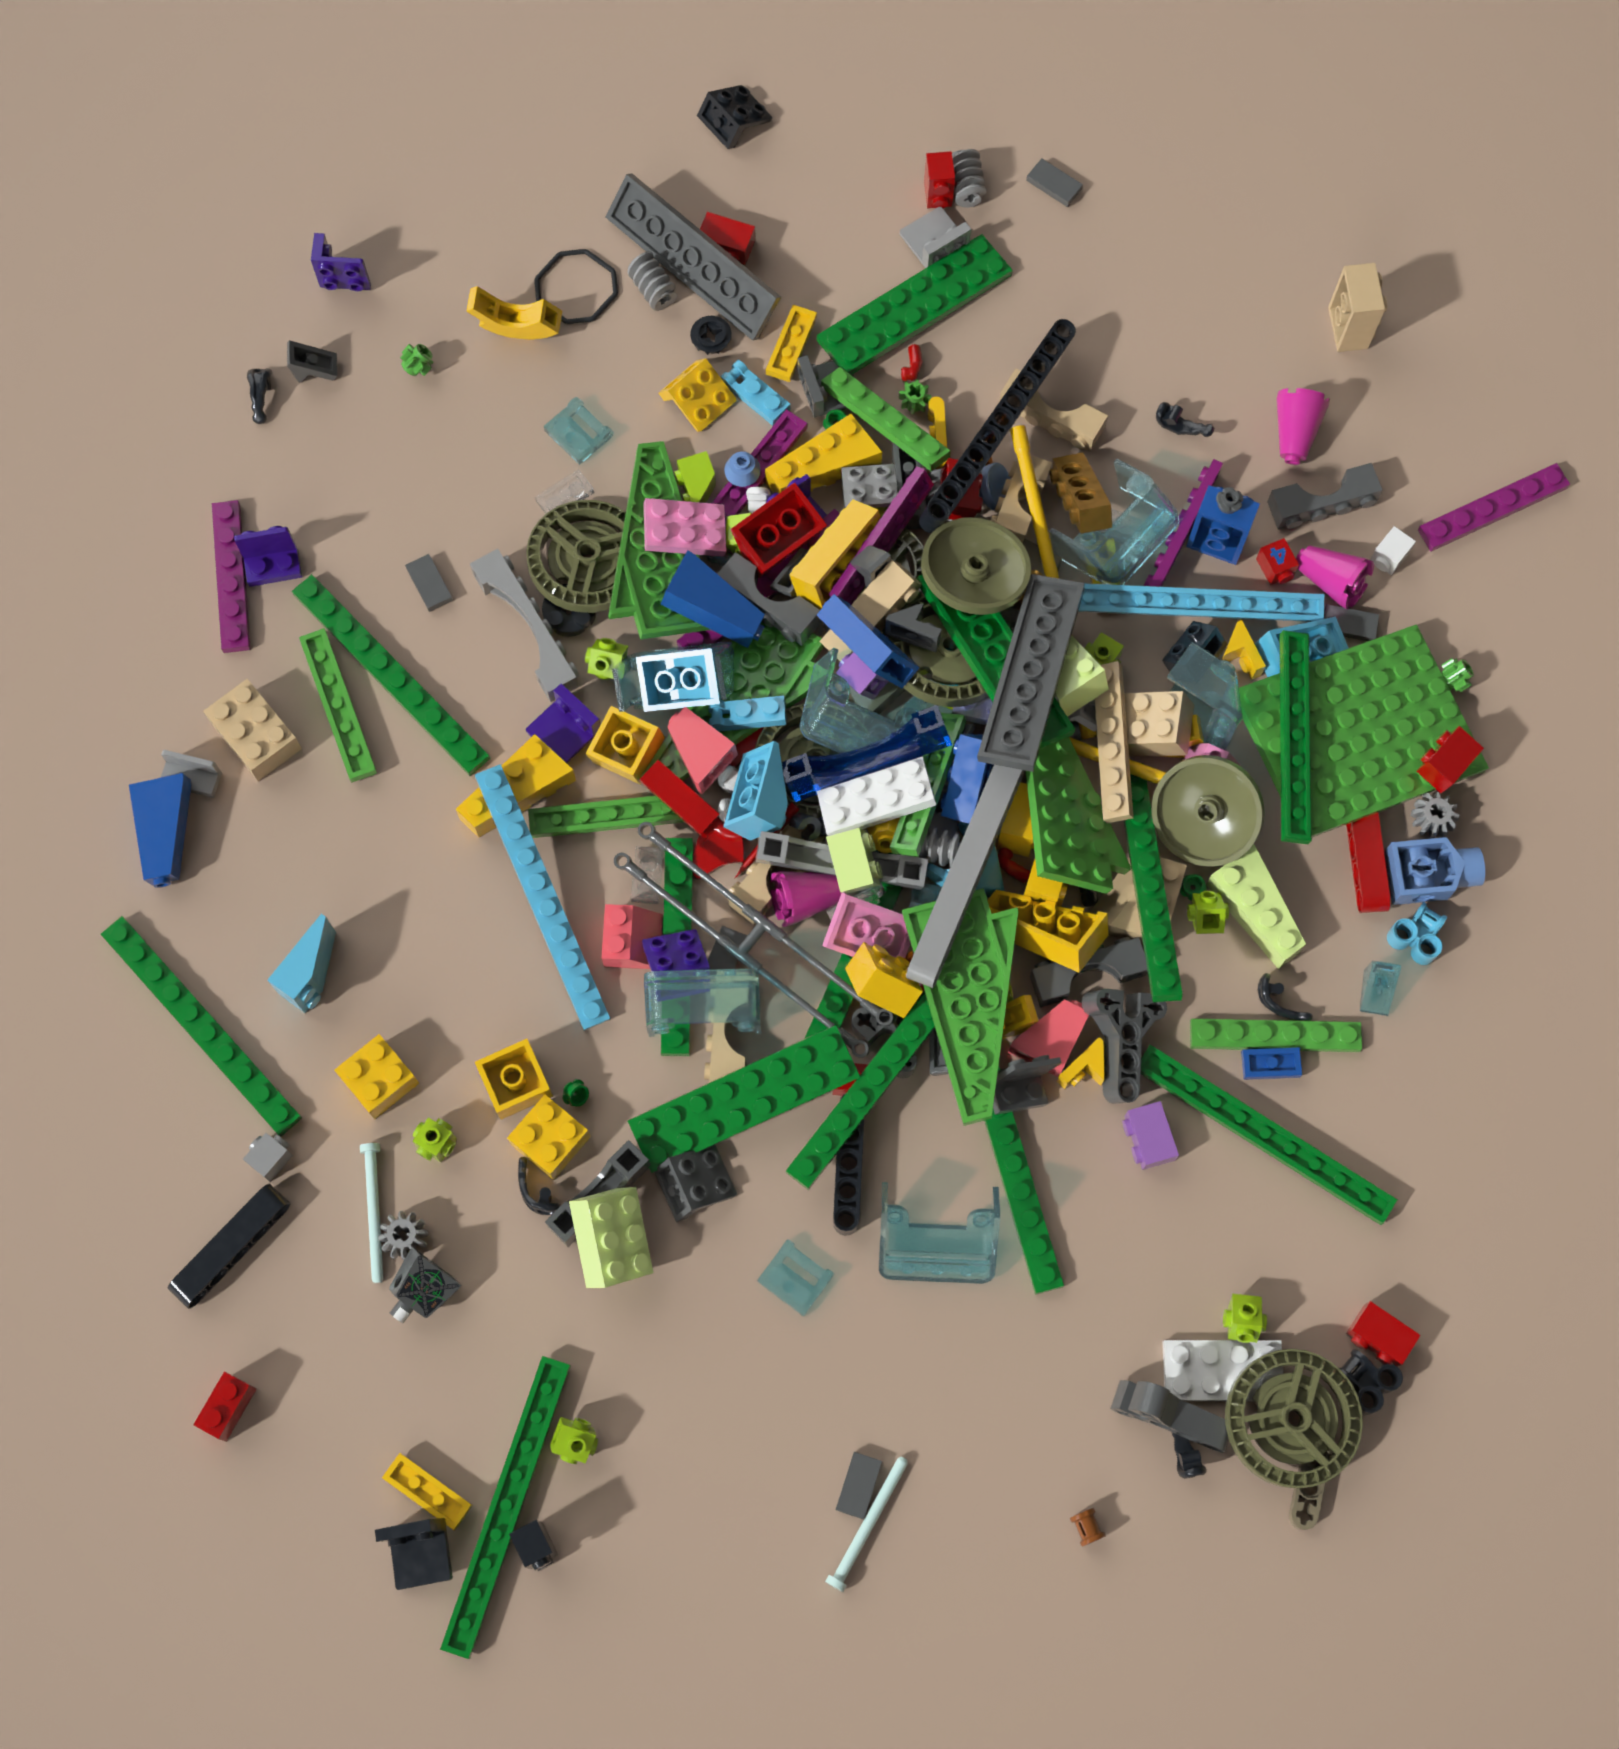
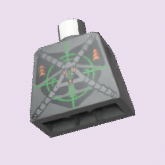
[389,1247,461,1323]

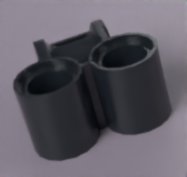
[1339,1349,1403,1415]

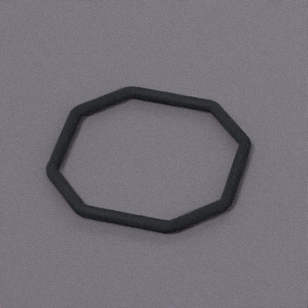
[534,249,618,324]

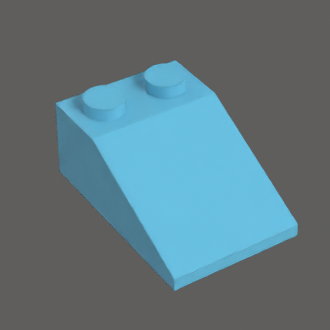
[1255,617,1349,677]
[636,648,722,712]
[724,741,788,840]
[267,913,336,1013]

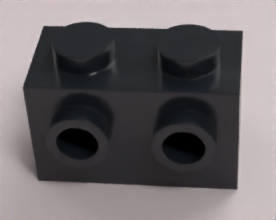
[1162,621,1228,684]

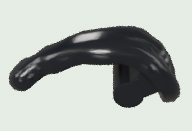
[247,368,272,424]
[1156,402,1215,437]
[1257,973,1313,1021]
[518,1157,560,1215]
[1171,1432,1207,1479]

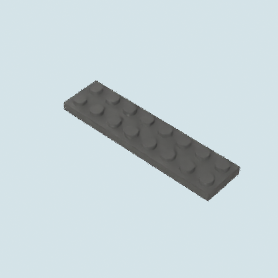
[605,173,781,341]
[977,574,1085,772]

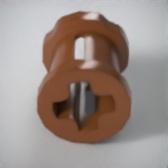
[1070,1508,1106,1547]

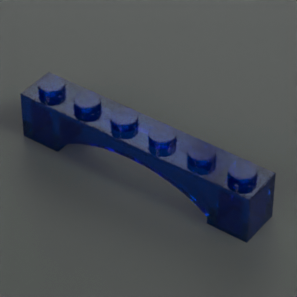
[782,705,952,802]

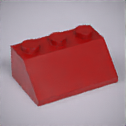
[731,482,827,578]

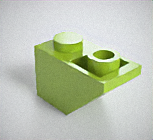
[674,451,716,503]

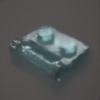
[544,397,614,465]
[757,1239,835,1317]

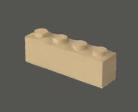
[819,559,922,661]

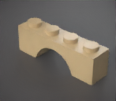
[999,369,1108,452]
[991,455,1052,544]
[728,824,826,926]
[704,971,752,1082]

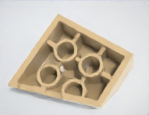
[1089,857,1187,946]

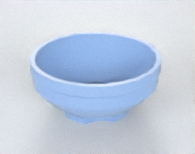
[979,462,1011,511]

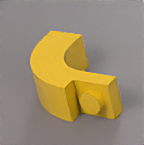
[466,286,563,340]

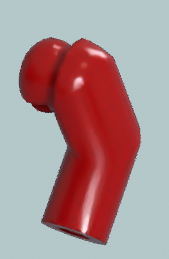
[901,344,923,382]
[998,848,1031,883]

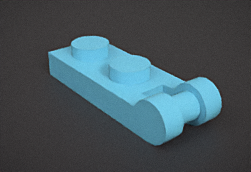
[720,360,791,426]
[709,696,786,731]

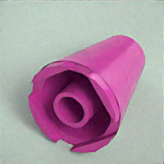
[1276,388,1330,465]
[1296,545,1374,610]
[770,871,850,927]

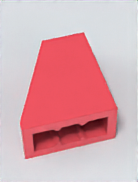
[667,707,738,794]
[1008,1000,1089,1077]

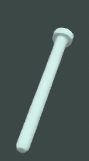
[360,1143,384,1283]
[825,1456,908,1592]

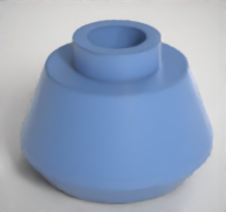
[724,451,761,487]

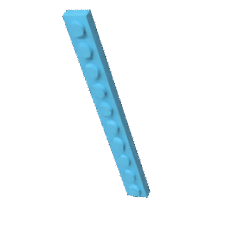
[1078,584,1324,622]
[475,764,610,1031]

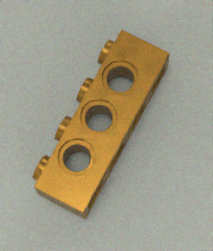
[1049,452,1112,534]

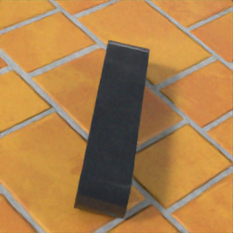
[833,1093,864,1236]
[167,1184,291,1309]

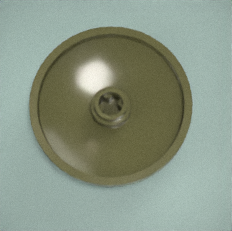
[921,518,1031,615]
[1151,755,1265,867]

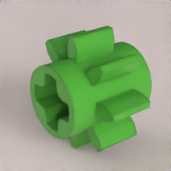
[400,344,434,376]
[899,380,931,414]
[1441,658,1474,692]

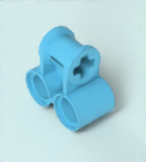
[1387,902,1447,965]

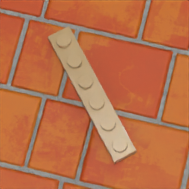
[1095,661,1133,823]

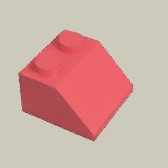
[601,904,663,969]

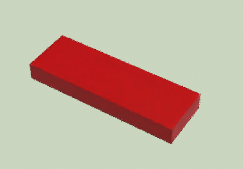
[639,760,720,836]

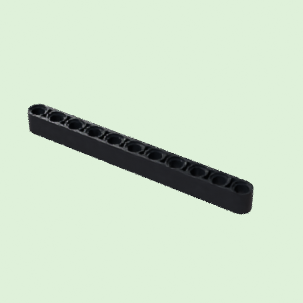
[919,319,1076,533]

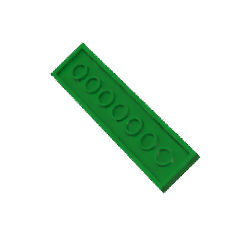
[817,234,1013,375]
[917,575,1075,748]
[627,1024,860,1173]

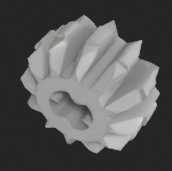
[1411,792,1460,839]
[378,1210,429,1260]

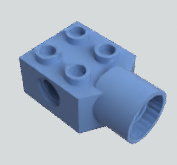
[1384,837,1485,905]

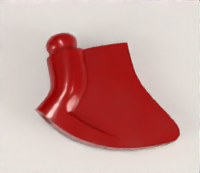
[693,817,748,880]

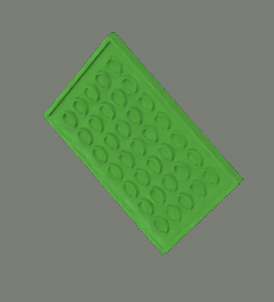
[1230,624,1489,838]

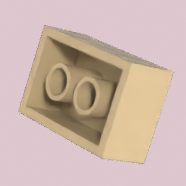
[1328,263,1387,352]
[203,679,302,782]
[1124,691,1195,756]

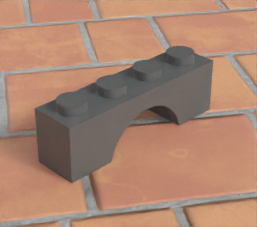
[1267,463,1383,529]
[717,552,822,646]
[1030,937,1148,1008]
[545,1140,650,1247]

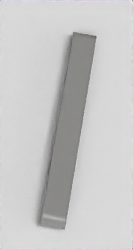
[906,765,1025,988]

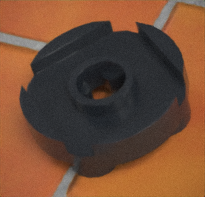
[542,584,596,637]

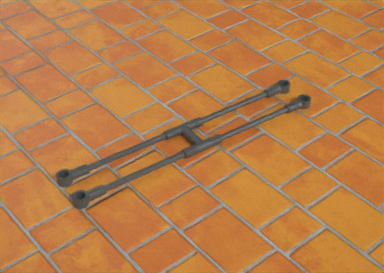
[614,822,894,1058]

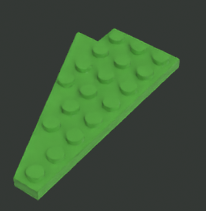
[608,441,711,640]
[641,621,833,781]
[1025,737,1131,894]
[902,888,1018,1126]

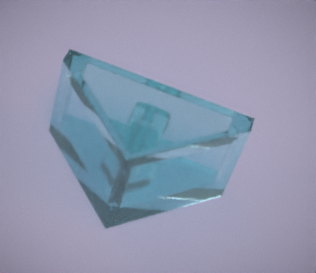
[1360,960,1401,1016]

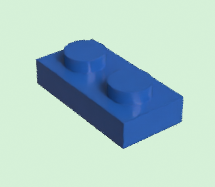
[1241,1048,1302,1080]

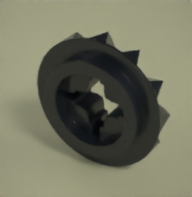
[690,315,732,355]

